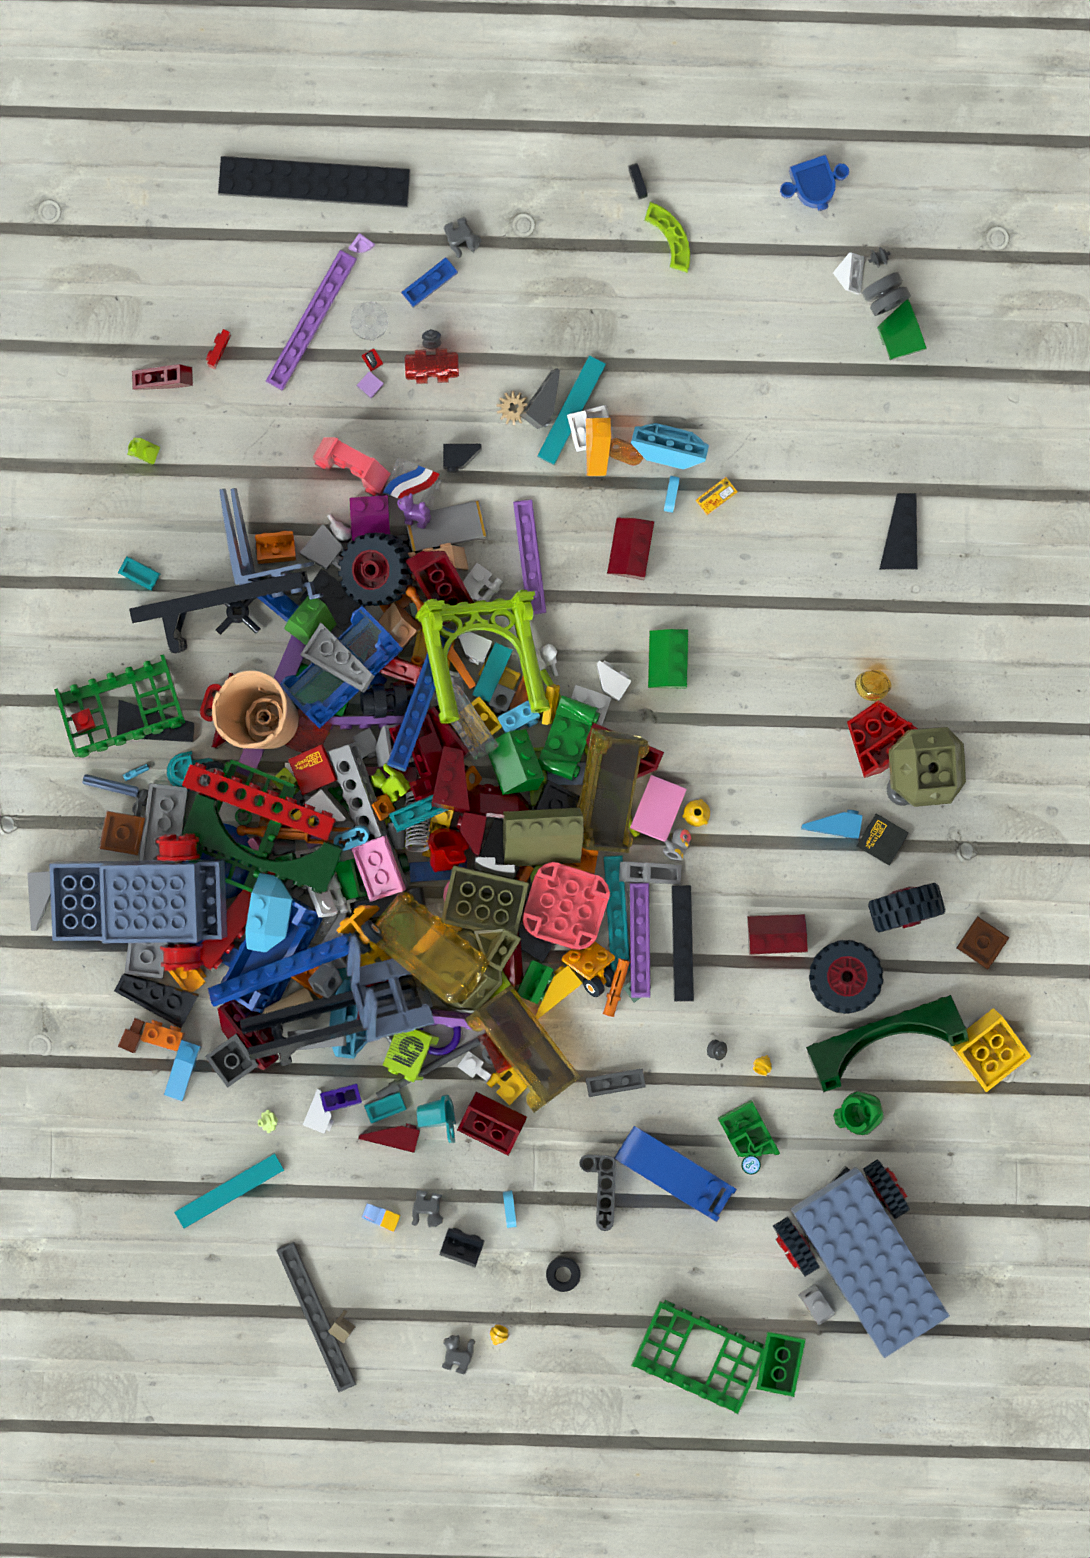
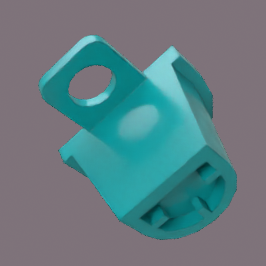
[167,751,213,791]
[417,1095,456,1143]

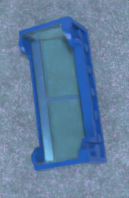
[280,606,403,729]

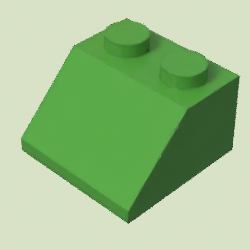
[284,595,337,645]

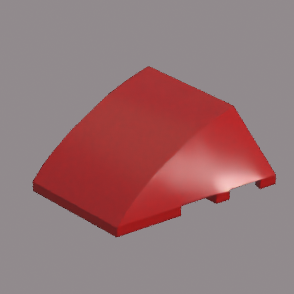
[847,700,918,778]

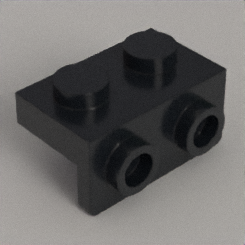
[439,1228,485,1268]

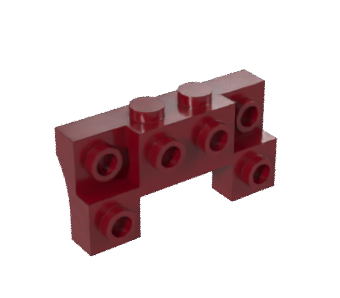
[389,713,443,801]

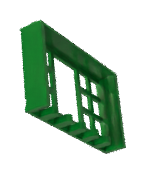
[54,654,185,758]
[191,759,297,893]
[631,1300,764,1414]

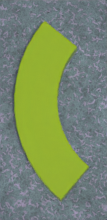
[644,202,690,273]

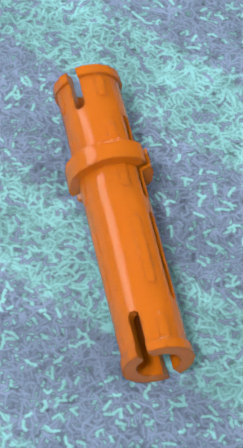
[602,958,630,1017]

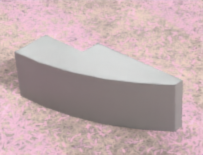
[619,862,682,884]

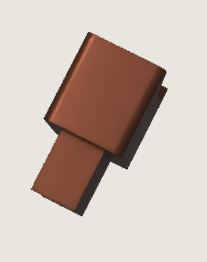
[118,1018,145,1053]

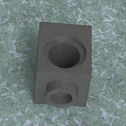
[489,684,516,715]
[308,963,343,998]

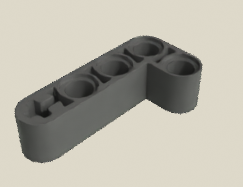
[579,1154,616,1231]

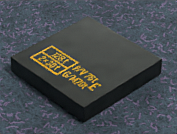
[856,813,909,866]

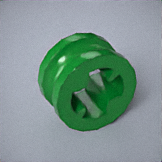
[235,808,252,826]

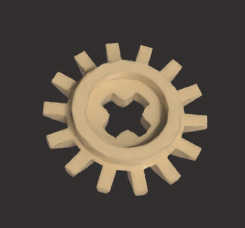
[496,391,528,425]

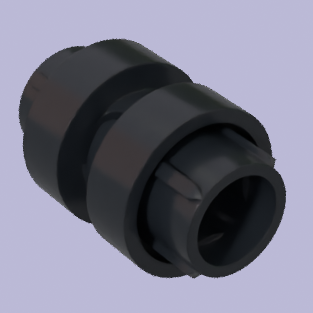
[360,681,415,719]

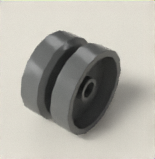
[862,272,911,316]

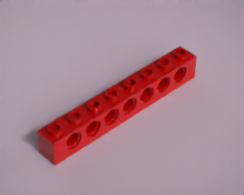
[182,762,336,841]

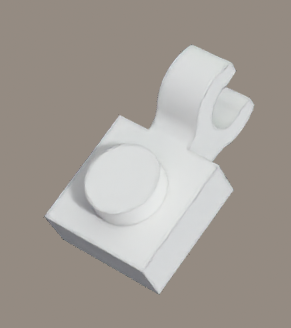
[457,1051,491,1081]

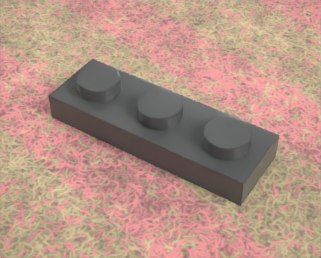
[585,1068,646,1097]

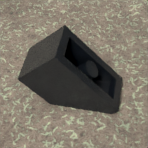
[443,444,482,473]

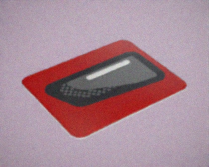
[362,349,383,371]

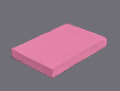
[630,775,687,842]
[351,835,406,902]

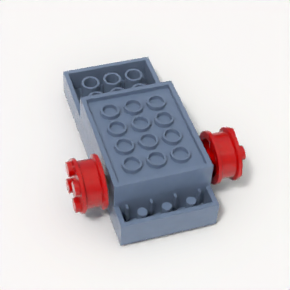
[49,833,227,971]

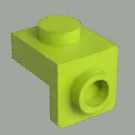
[127,437,160,465]
[272,768,300,795]

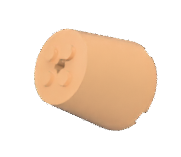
[212,671,299,749]

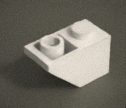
[597,660,631,702]

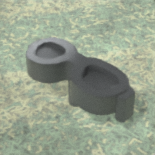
[132,789,148,816]

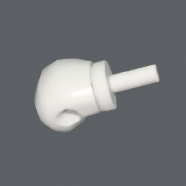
[327,514,352,542]
[540,644,559,677]

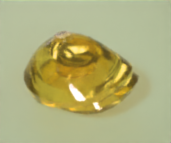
[855,670,892,701]

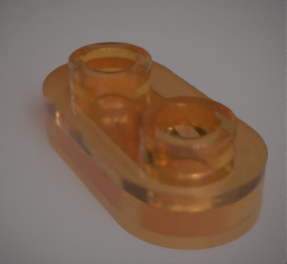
[609,438,643,466]

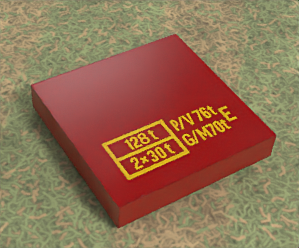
[288,745,338,795]

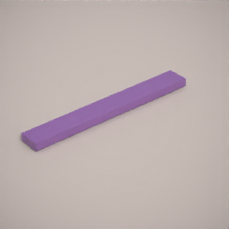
[266,250,357,391]
[235,635,306,779]

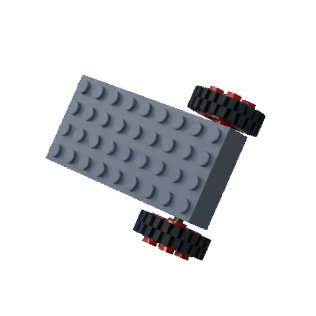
[773,1159,950,1358]

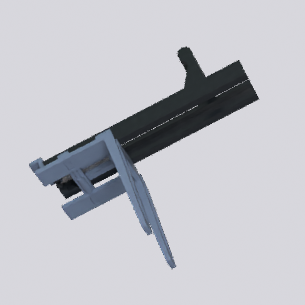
[129,488,323,654]
[240,936,435,1066]

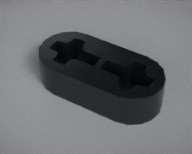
[628,163,648,200]

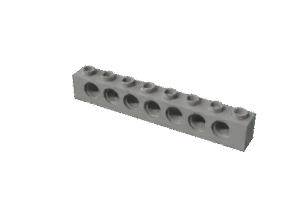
[329,742,408,888]

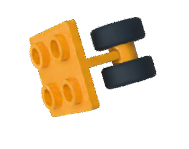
[336,905,383,954]
[562,942,615,997]

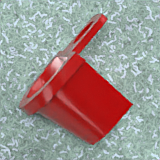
[428,828,469,872]

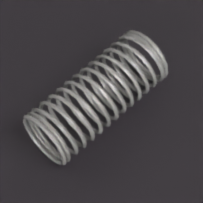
[405,791,430,852]

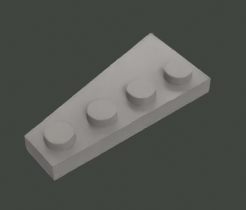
[300,623,374,693]

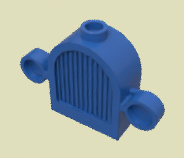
[780,155,849,211]

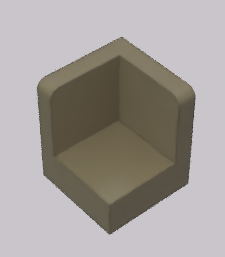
[328,1310,356,1343]

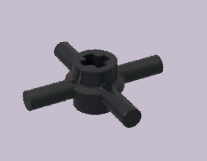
[215,597,261,635]

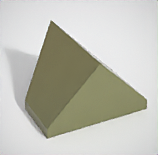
[474,929,521,971]

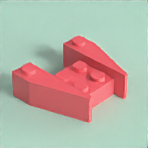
[313,437,391,496]

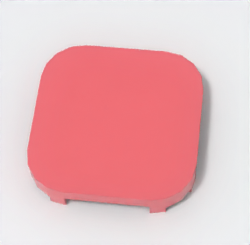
[522,862,610,950]

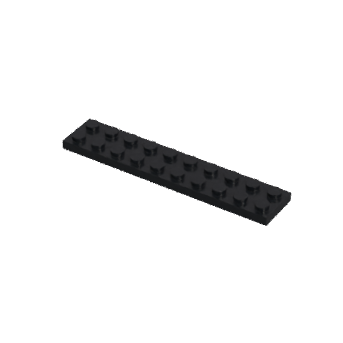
[218,156,410,208]

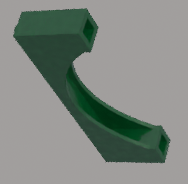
[182,793,344,894]
[806,995,969,1093]

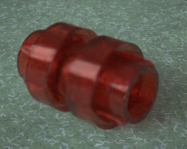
[405,348,459,384]

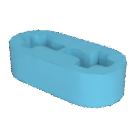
[664,476,680,513]
[333,825,370,851]
[503,1191,517,1228]

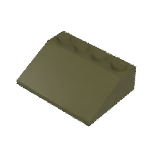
[503,808,583,867]
[440,865,530,935]

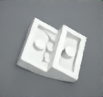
[567,405,615,452]
[473,857,515,878]

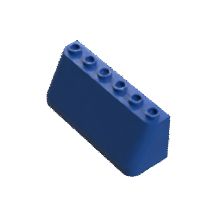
[221,896,323,1013]

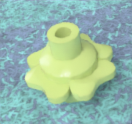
[258,1110,278,1133]

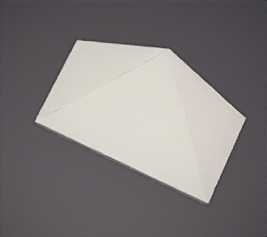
[833,253,864,294]

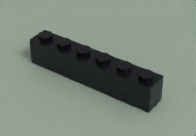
[671,885,694,1002]

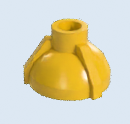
[682,799,710,827]

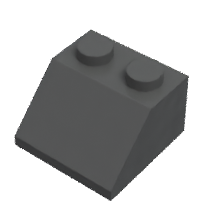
[205,1034,259,1088]

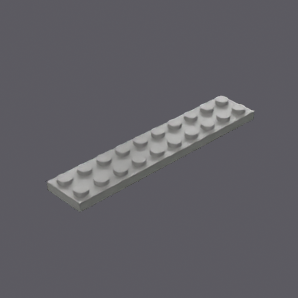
[124,783,188,979]

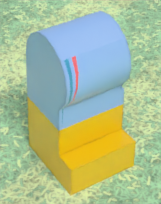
[361,1203,400,1232]

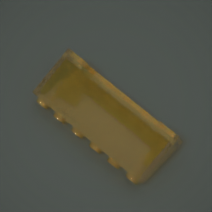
[374,892,490,1003]

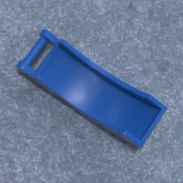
[614,1126,737,1222]

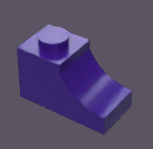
[320,1084,362,1113]

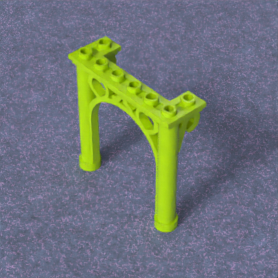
[415,590,550,723]

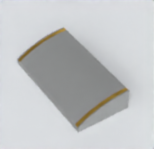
[406,500,487,553]

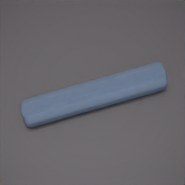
[82,774,139,797]

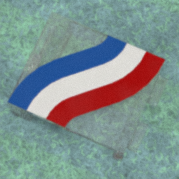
[383,457,442,508]

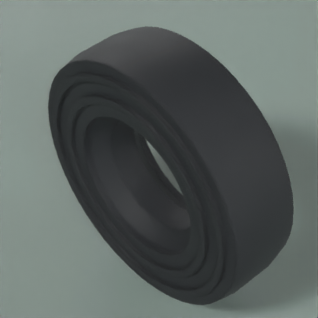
[546,1257,581,1292]

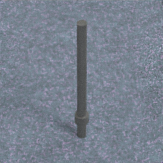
[376,1038,481,1099]

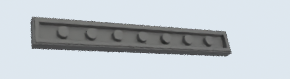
[276,1242,356,1393]

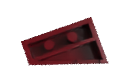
[432,746,470,813]

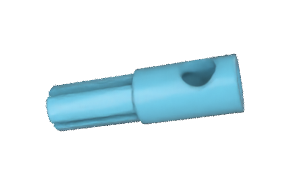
[123,764,149,781]

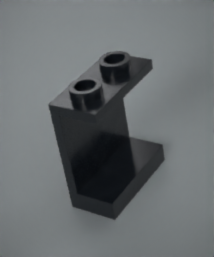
[479,817,517,870]

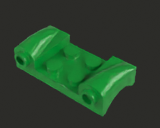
[538,695,600,782]

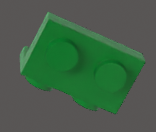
[516,960,554,1004]

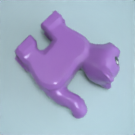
[397,493,431,529]

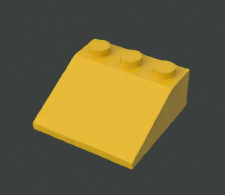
[949,1008,1031,1092]

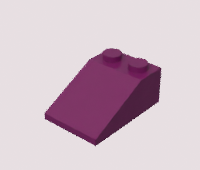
[349,495,390,541]

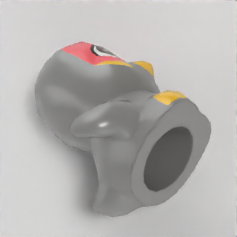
[663,828,692,860]

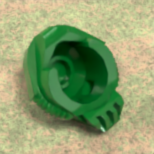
[833,1091,884,1135]

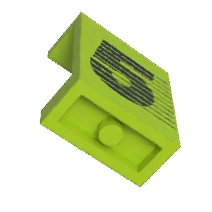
[383,1028,439,1082]

